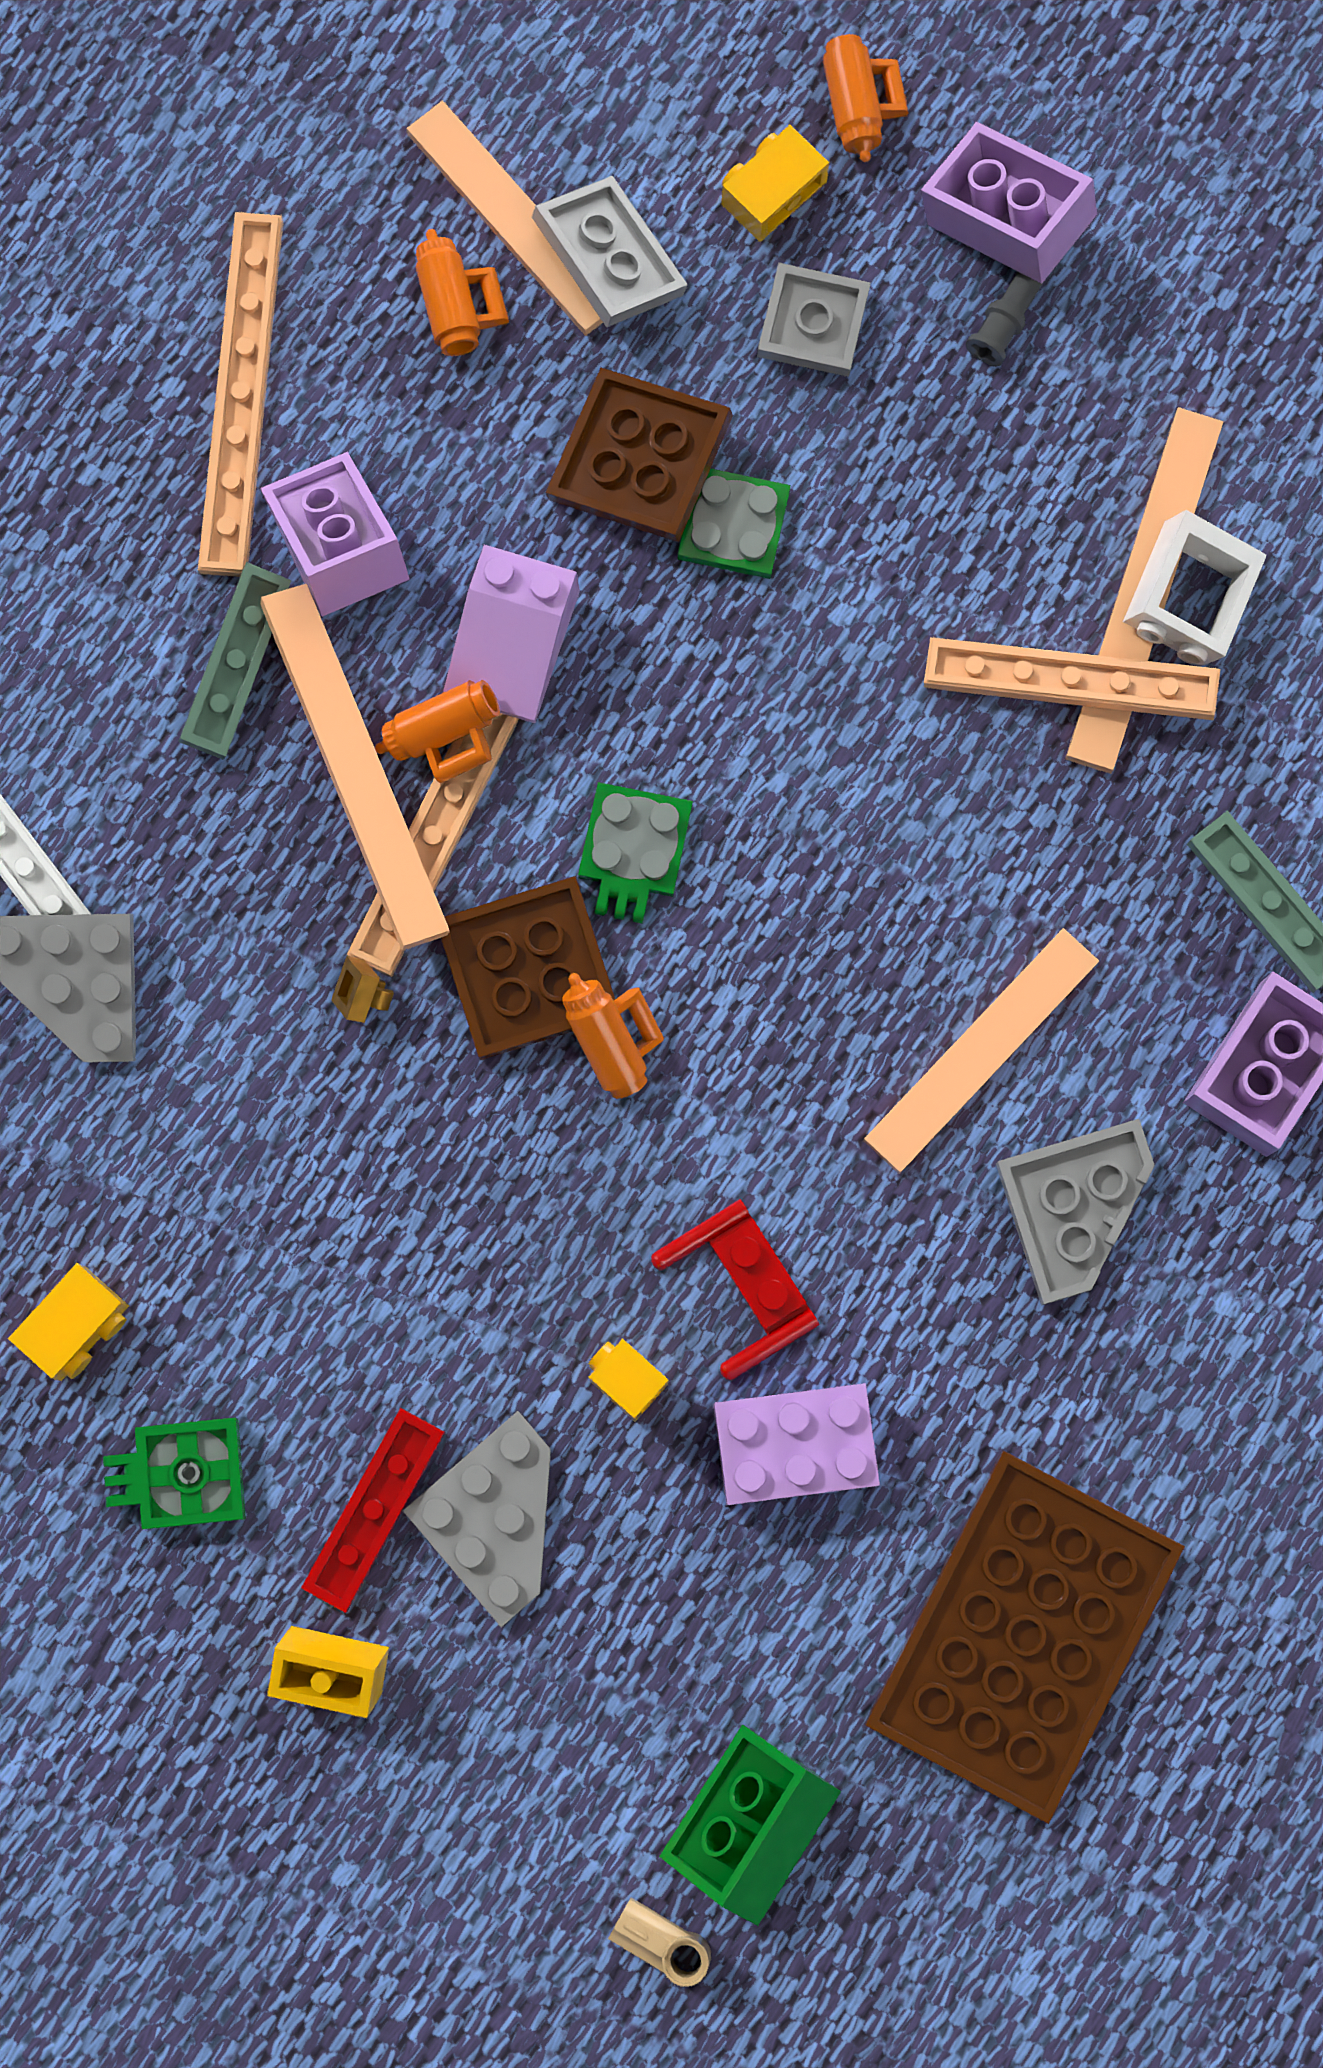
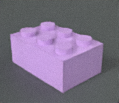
[921,122,1097,284]
[1183,972,1323,1157]
[713,1383,880,1505]

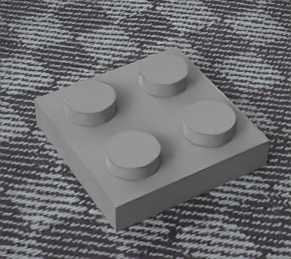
[757,263,870,377]

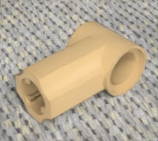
[608,1897,711,1987]

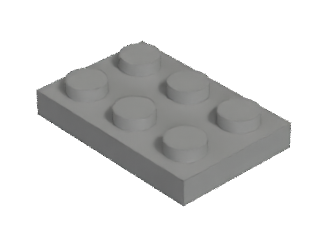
[532,176,688,327]

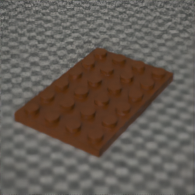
[864,1450,1185,1824]

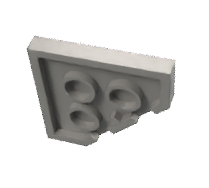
[0,914,136,1062]
[996,1119,1155,1306]
[403,1411,551,1627]

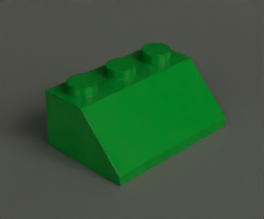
[659,1724,841,1926]

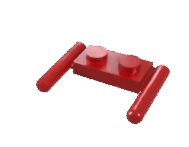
[651,1199,820,1380]

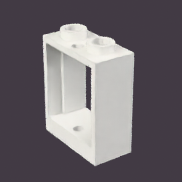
[1123,510,1267,666]

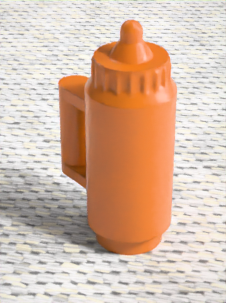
[823,34,908,162]
[416,229,509,356]
[375,680,500,783]
[562,973,664,1099]

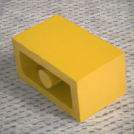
[721,125,829,242]
[8,1263,129,1381]
[588,1339,669,1422]
[267,1626,389,1718]

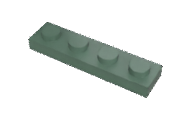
[178,562,291,760]
[1187,811,1323,993]

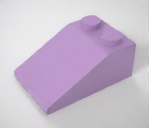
[261,452,410,617]
[443,545,580,723]

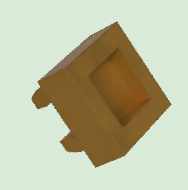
[331,956,394,1023]

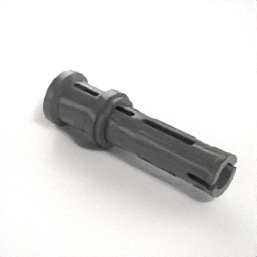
[965,272,1045,367]

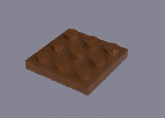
[545,368,733,542]
[441,876,615,1061]

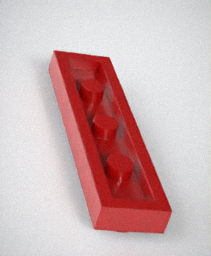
[301,1408,446,1613]

